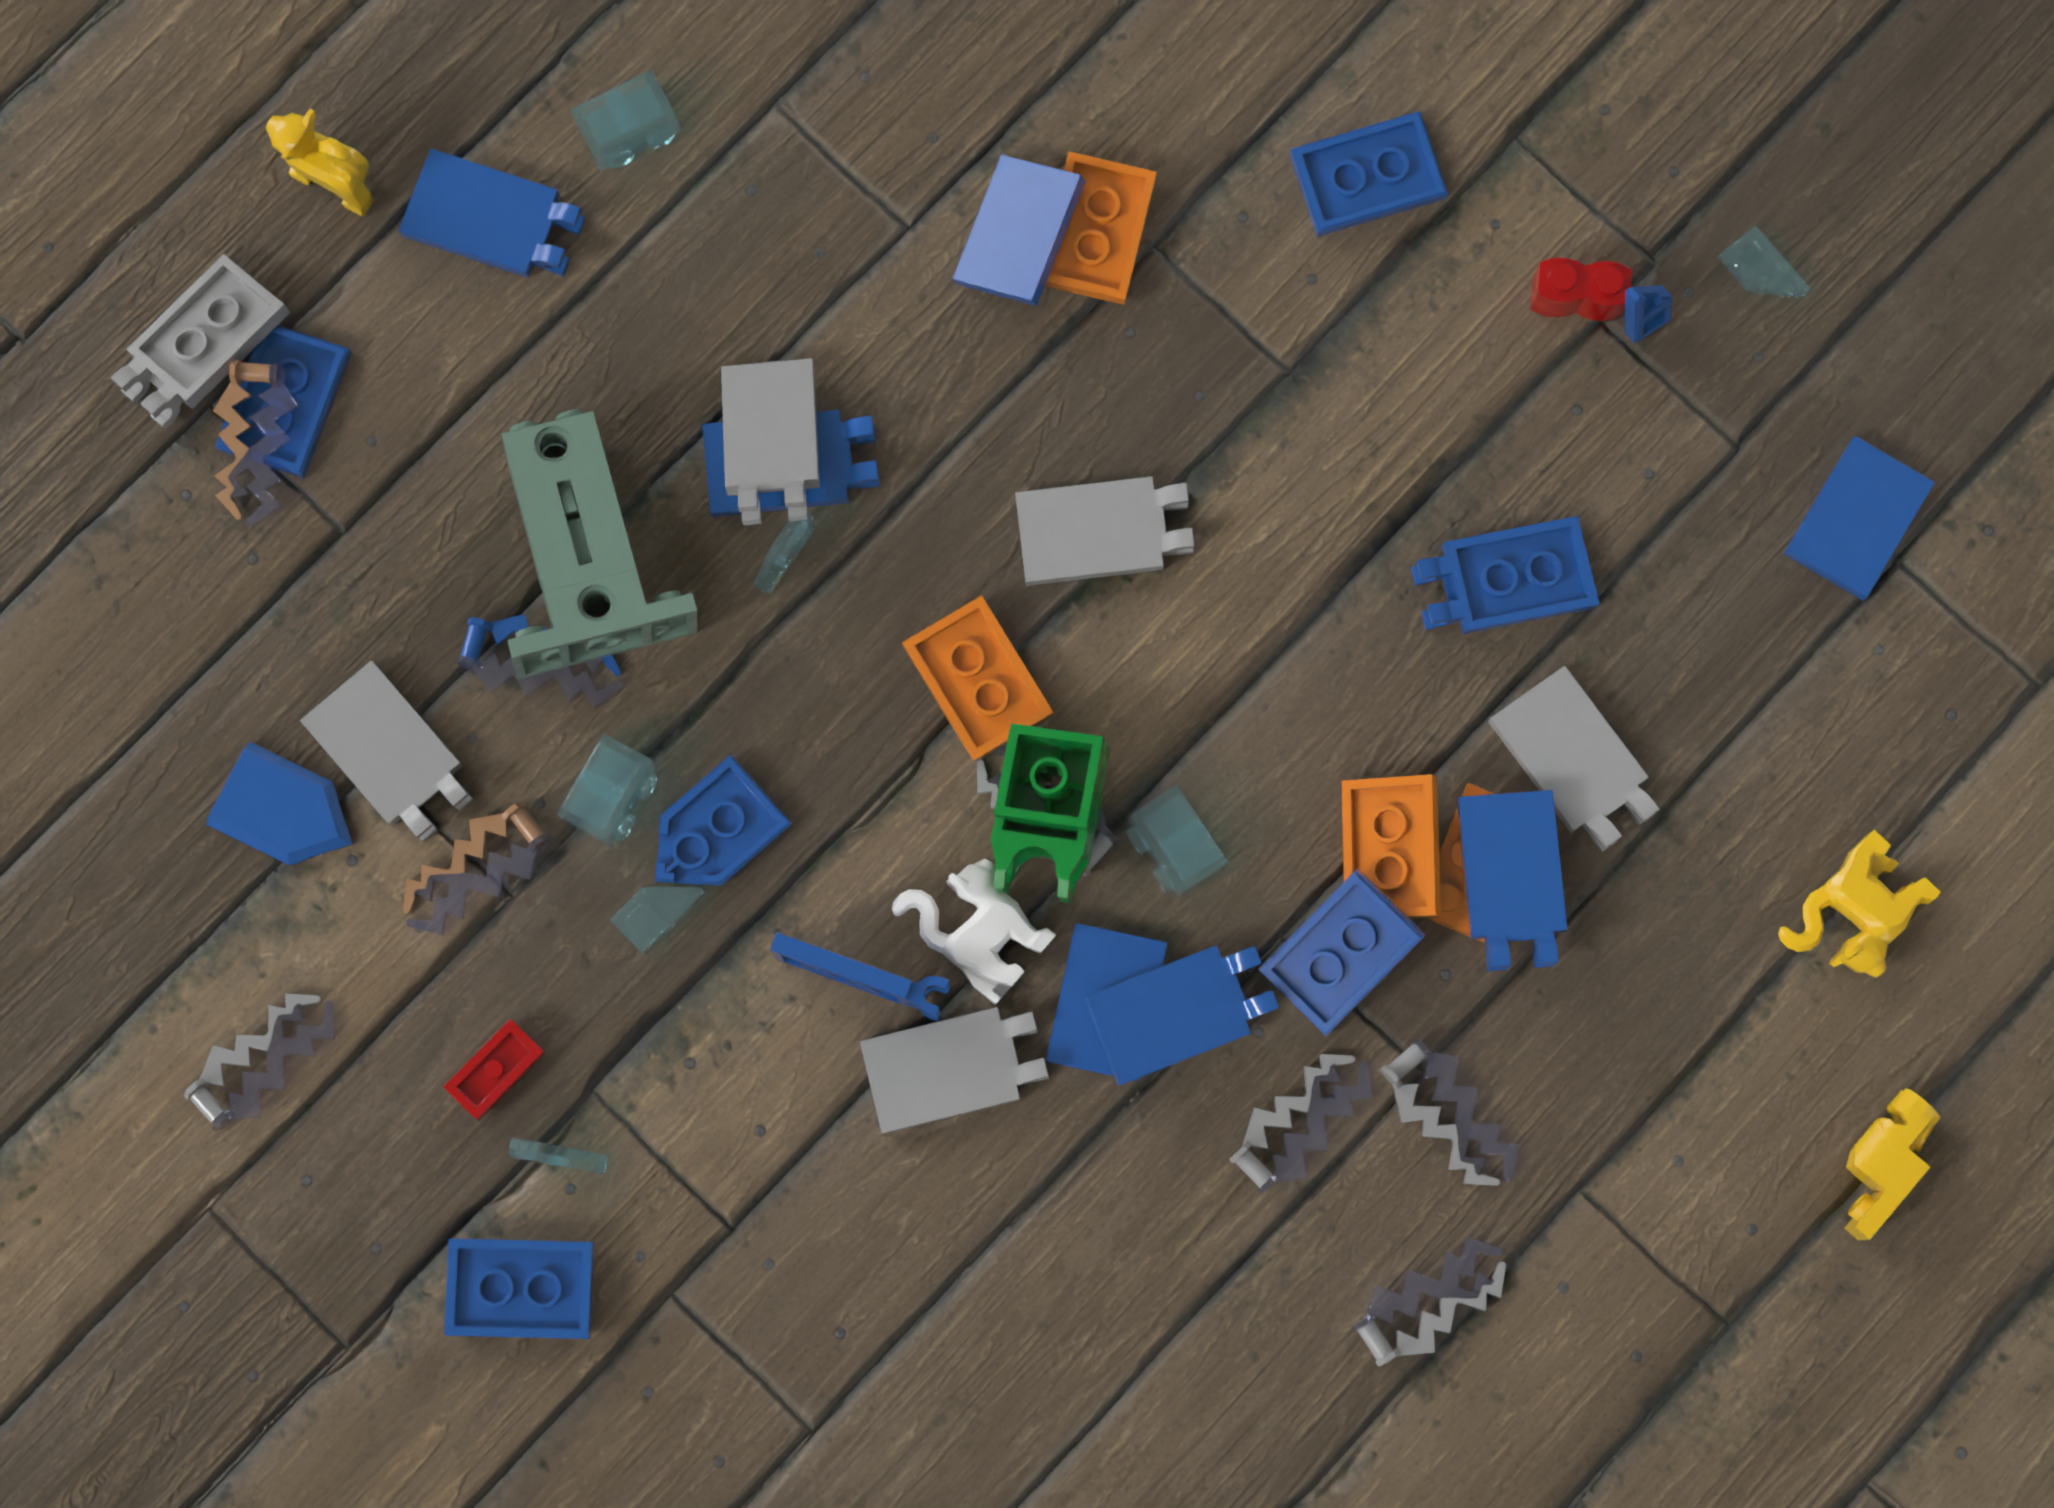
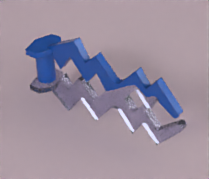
[456,614,623,708]

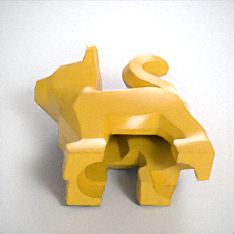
[266,108,374,217]
[1778,830,1941,978]

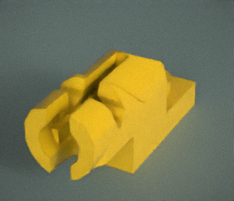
[1844,1088,1941,1241]

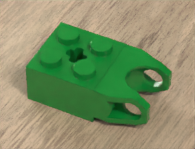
[991,723,1110,903]

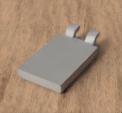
[110,254,290,430]
[721,358,820,525]
[1015,476,1194,586]
[300,660,474,842]
[1488,666,1660,853]
[860,1007,1049,1134]

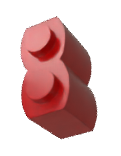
[1530,257,1632,321]

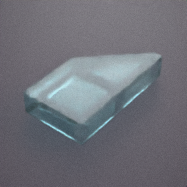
[1718,226,1811,298]
[753,512,816,594]
[609,887,706,955]
[508,1138,609,1174]

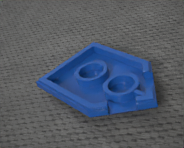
[207,742,354,866]
[655,755,792,886]

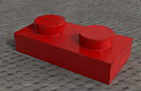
[443,1019,546,1121]

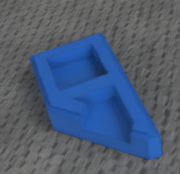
[1625,285,1672,344]

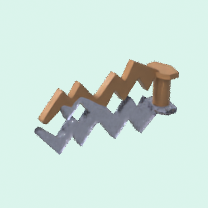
[213,360,298,526]
[403,801,551,935]

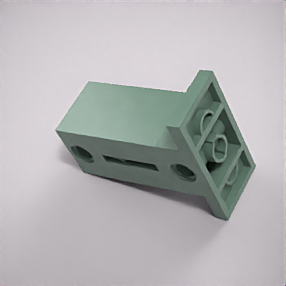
[501,409,698,679]

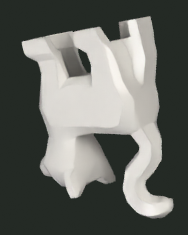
[892,858,1056,1005]

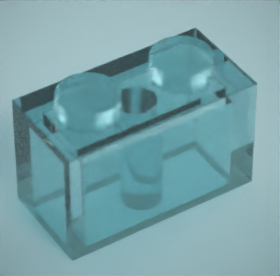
[570,69,681,171]
[557,733,659,848]
[1126,784,1228,899]

